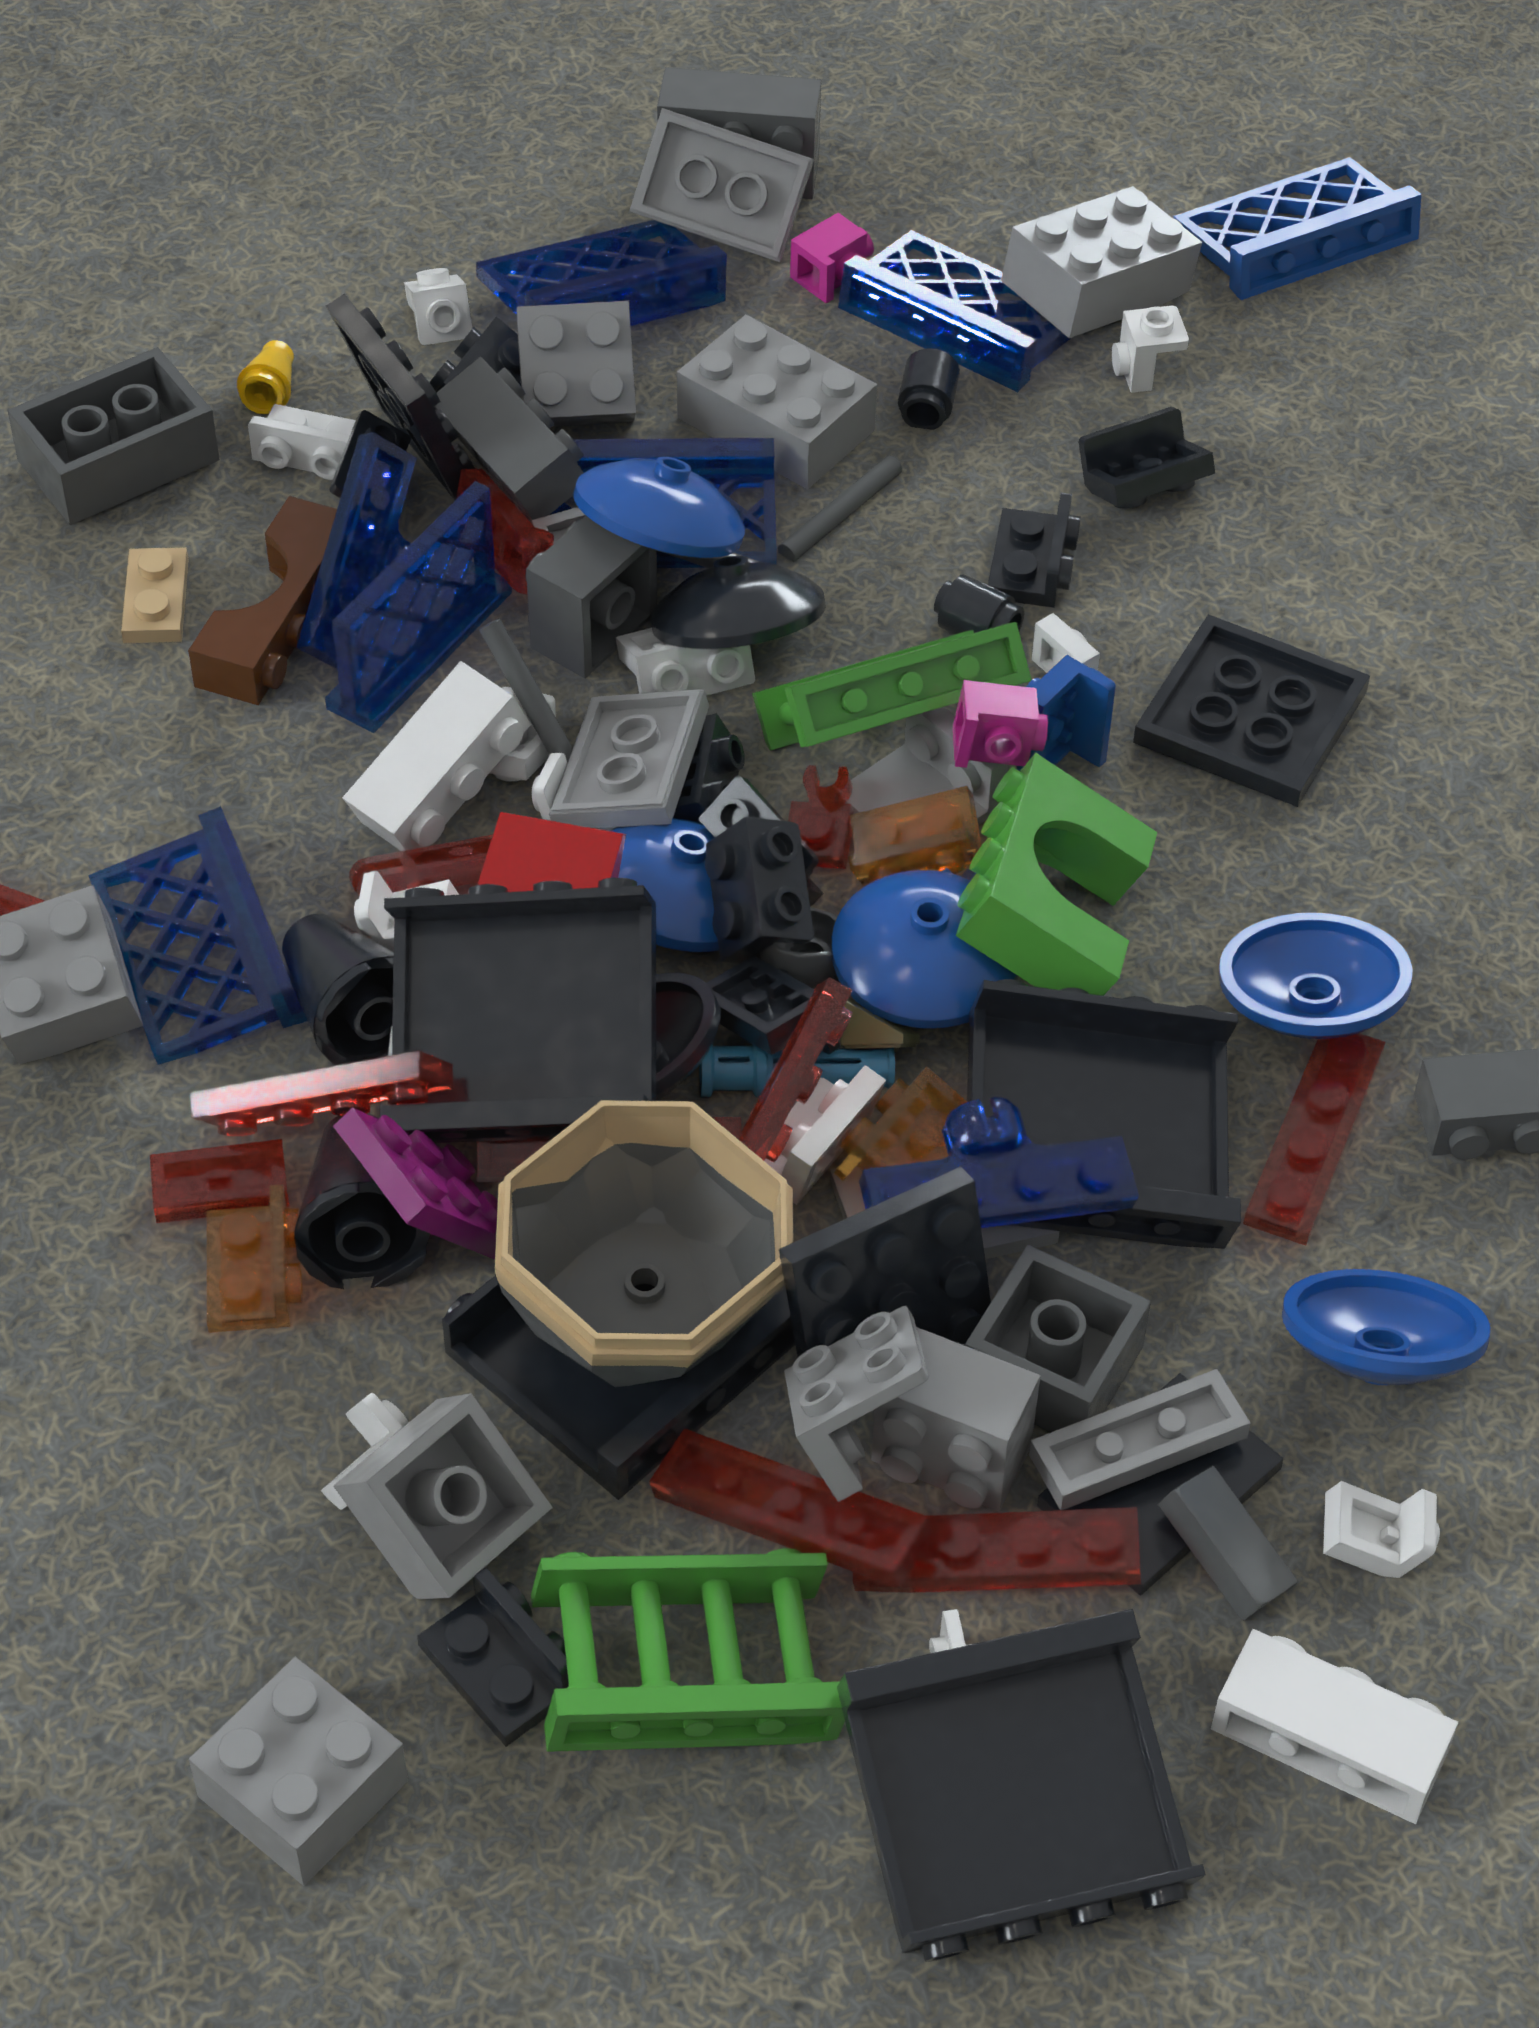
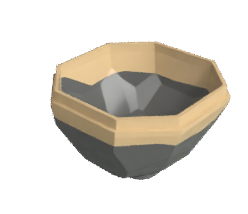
[495,1100,793,1387]

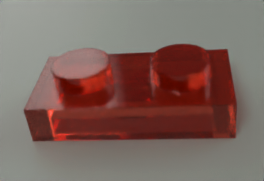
[150,1139,290,1223]

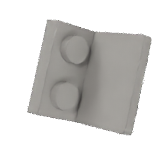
[836,707,1009,866]
[784,1306,929,1502]

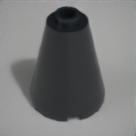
[282,914,394,1073]
[294,1112,430,1290]

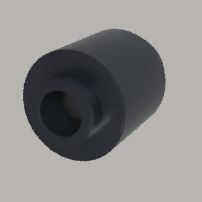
[898,348,960,430]
[934,574,1025,634]

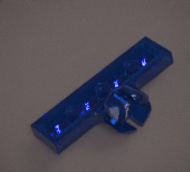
[296,432,432,671]
[859,1097,1139,1228]

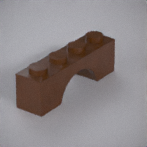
[188,496,360,705]

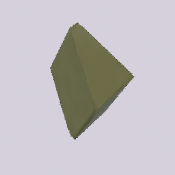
[840,998,920,1049]

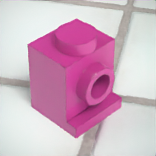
[790,213,874,303]
[952,680,1048,768]

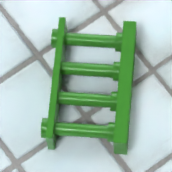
[752,622,1032,750]
[531,1548,845,1752]

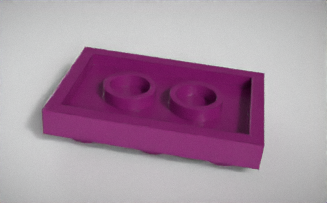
[333,1107,498,1260]

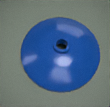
[573,457,745,558]
[610,818,719,952]
[831,870,1018,1028]
[1219,913,1413,1039]
[1282,1269,1491,1385]

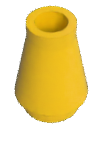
[237,340,294,414]

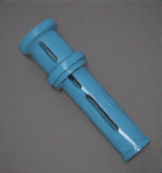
[699,1044,895,1097]

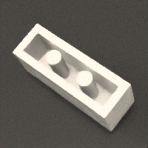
[342,661,531,859]
[1211,1629,1458,1824]

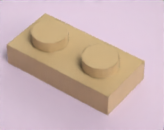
[121,547,189,643]

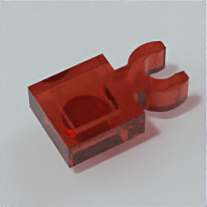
[788,765,855,869]

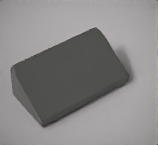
[1158,1466,1298,1621]

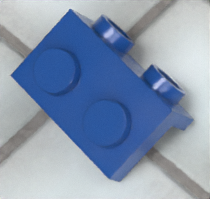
[1016,655,1116,771]

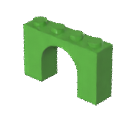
[956,753,1157,996]

